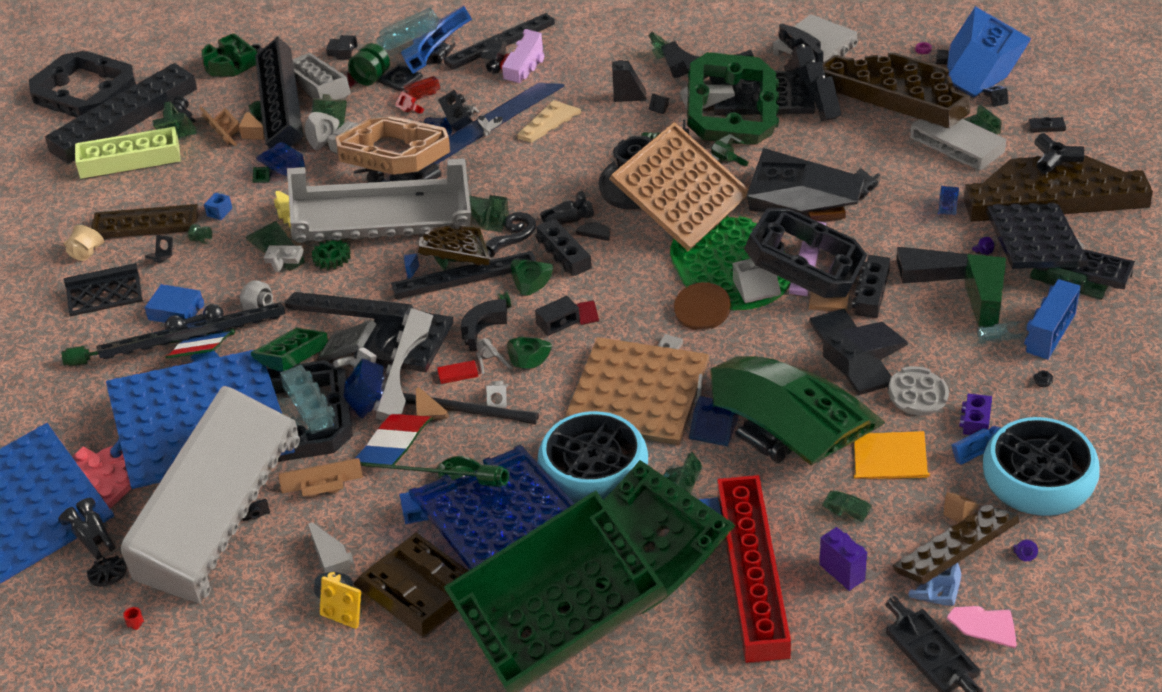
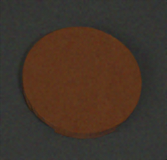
[674,282,730,330]

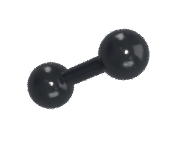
[164,304,224,329]

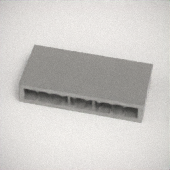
[910,119,1006,171]

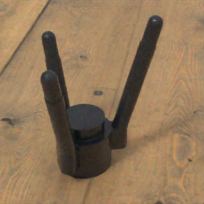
[353,168,385,183]

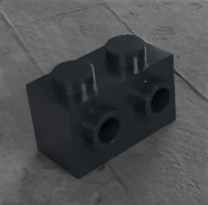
[535,296,580,336]

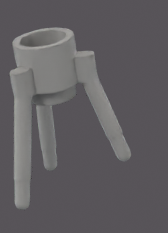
[476,338,512,374]

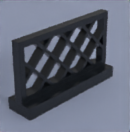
[64,263,143,317]

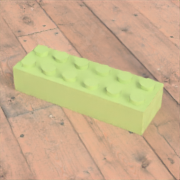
[75,127,181,179]

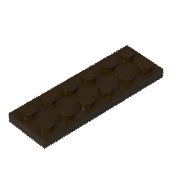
[91,204,199,238]
[893,505,1020,585]

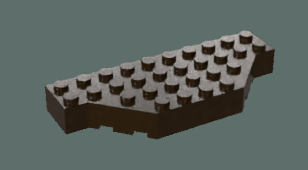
[822,53,970,129]
[963,155,1153,222]

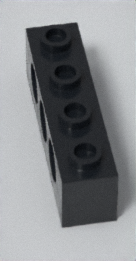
[536,219,592,276]
[852,255,891,318]

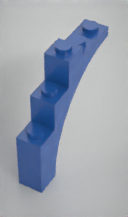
[401,5,472,73]

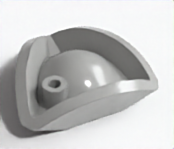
[305,112,339,151]

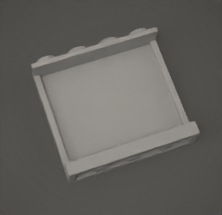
[773,14,858,62]

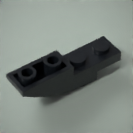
[778,24,824,63]

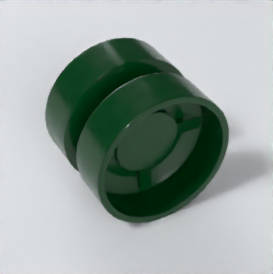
[348,43,390,86]

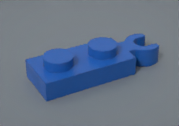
[951,426,1001,465]

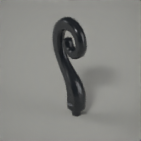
[485,212,536,257]

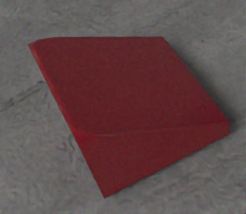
[576,300,599,325]

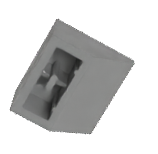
[733,259,781,303]

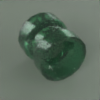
[188,224,212,244]

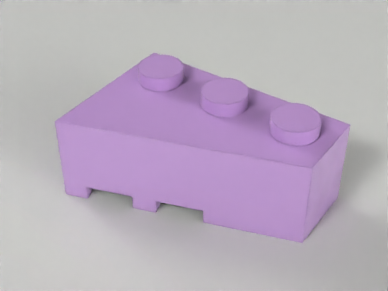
[502,29,544,83]

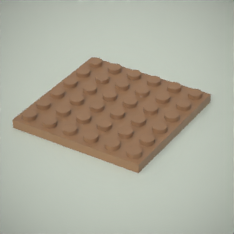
[609,122,749,251]
[564,337,709,445]

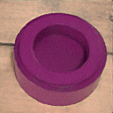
[915,42,932,55]

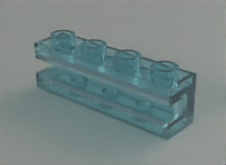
[377,7,439,51]

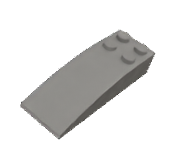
[293,53,351,105]

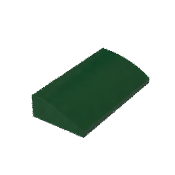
[251,327,328,372]

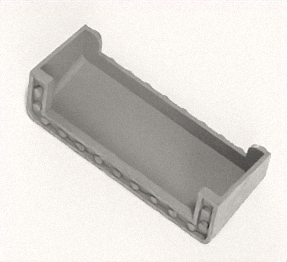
[287,159,471,243]
[121,386,300,604]

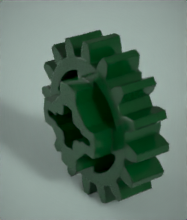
[311,240,351,270]

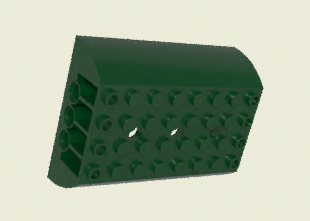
[444,490,667,692]

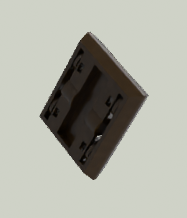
[354,532,469,639]

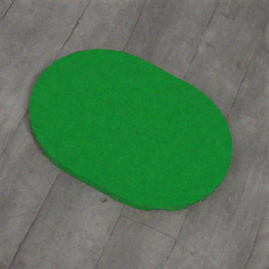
[670,215,791,310]

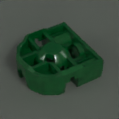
[202,33,257,77]

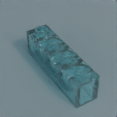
[280,365,335,434]

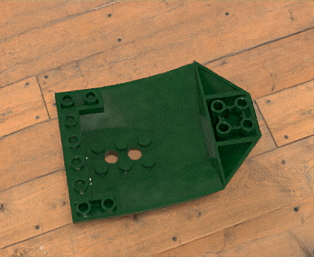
[710,356,885,466]
[562,460,735,615]

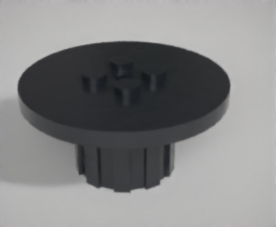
[598,135,653,209]

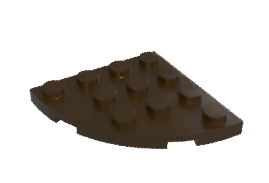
[417,226,490,266]

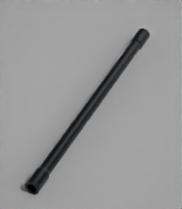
[335,381,539,424]

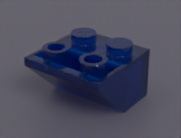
[256,142,306,177]
[343,358,385,418]

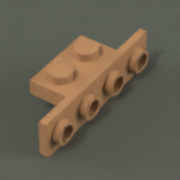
[199,106,240,146]
[278,458,363,497]

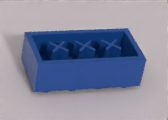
[1024,279,1081,360]

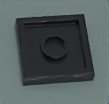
[378,64,423,92]

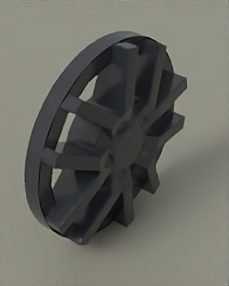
[87,555,128,587]

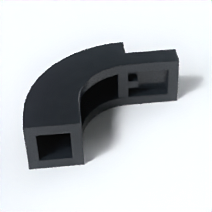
[460,299,507,352]

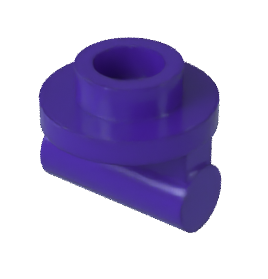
[972,237,994,255]
[1013,539,1038,562]

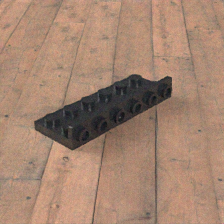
[1036,249,1135,290]

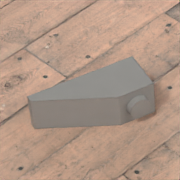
[680,85,735,109]
[308,522,354,574]

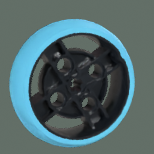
[537,411,648,505]
[983,417,1099,516]

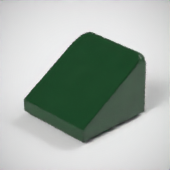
[252,167,272,183]

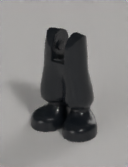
[540,191,594,224]
[735,420,793,463]
[58,497,116,560]

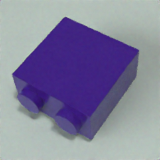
[819,527,867,591]

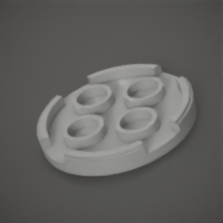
[888,366,949,416]

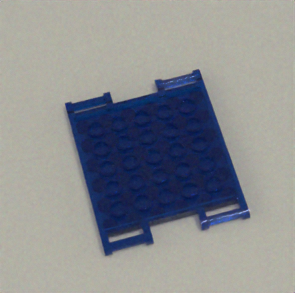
[409,444,575,570]

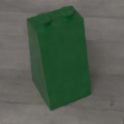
[964,254,1006,330]

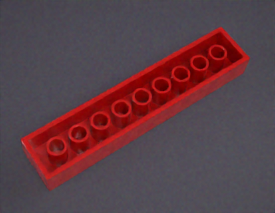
[717,475,791,663]

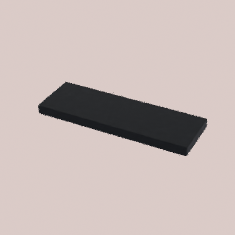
[809,309,892,396]

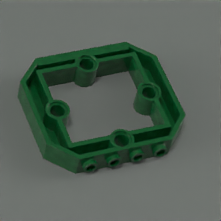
[687,52,779,145]

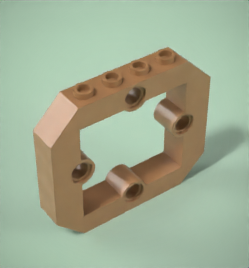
[335,116,450,174]

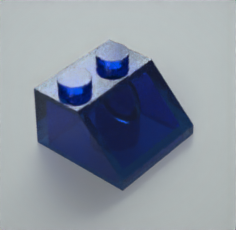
[689,396,739,447]

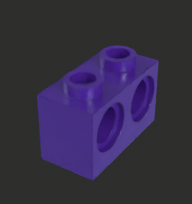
[959,393,992,435]

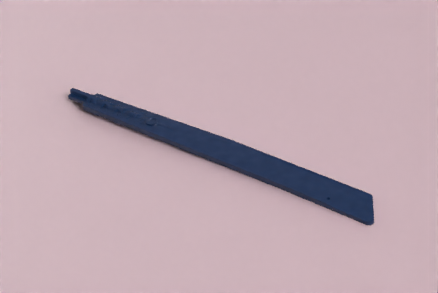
[381,83,564,182]

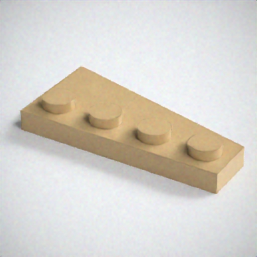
[517,100,581,143]

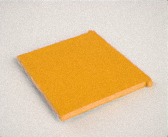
[854,431,930,479]

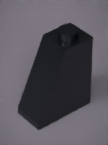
[612,60,647,102]

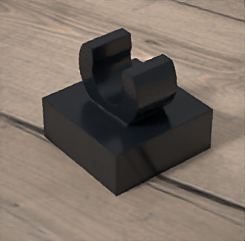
[648,94,669,114]

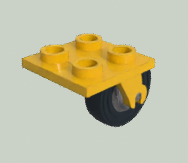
[314,572,361,629]

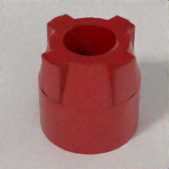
[123,607,144,630]

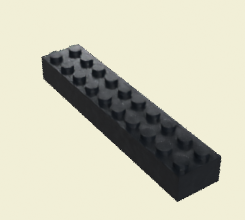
[255,36,304,155]
[45,63,197,164]

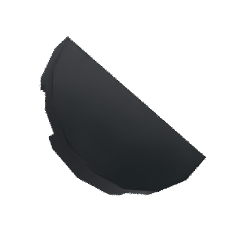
[576,223,610,241]

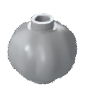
[239,280,273,310]

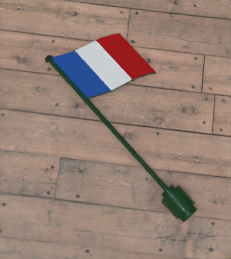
[61,328,235,367]
[354,414,509,487]

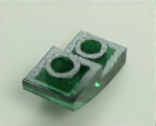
[248,101,263,125]
[822,490,872,522]

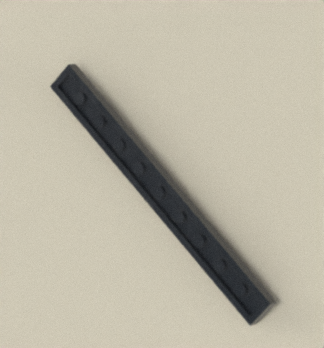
[96,302,285,359]

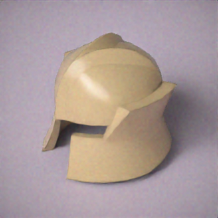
[63,225,105,261]

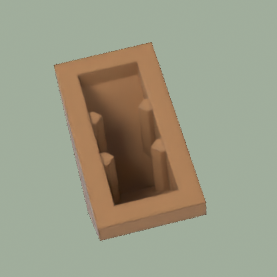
[239,112,265,140]
[416,387,449,420]
[943,492,980,523]

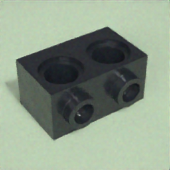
[438,90,473,131]

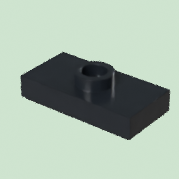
[1028,117,1066,133]

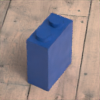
[144,284,204,323]

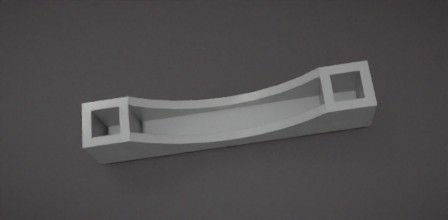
[374,308,433,421]

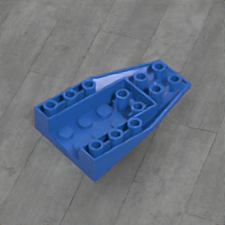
[947,6,1031,98]

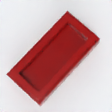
[437,360,479,384]

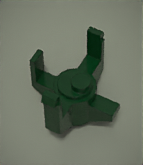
[711,134,749,167]

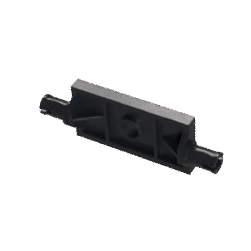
[885,596,983,692]

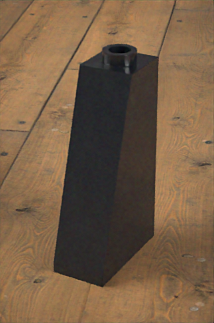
[896,247,967,284]

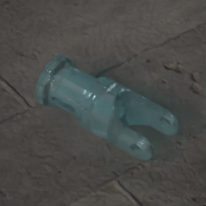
[977,321,1024,344]

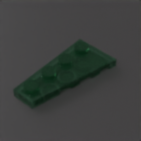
[245,221,306,271]

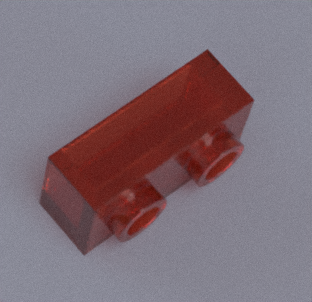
[404,76,441,100]

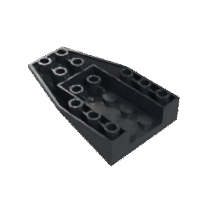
[747,148,865,214]

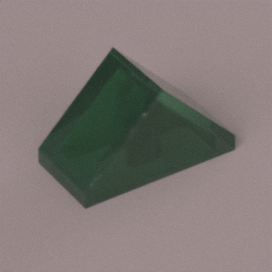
[469,195,494,228]
[484,195,509,232]

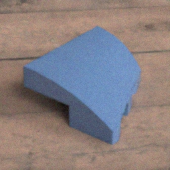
[908,563,962,606]

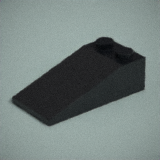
[823,322,908,377]

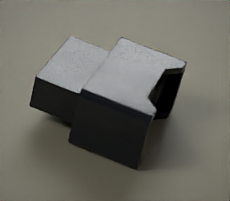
[326,35,358,60]

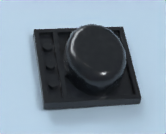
[354,312,454,373]

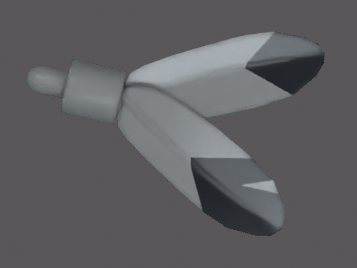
[478,116,503,137]

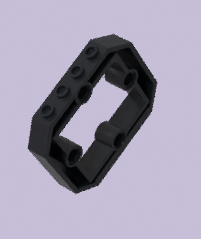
[29,50,136,118]
[744,208,868,298]
[267,360,353,462]

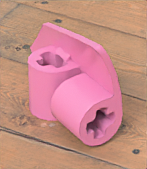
[947,606,1017,648]

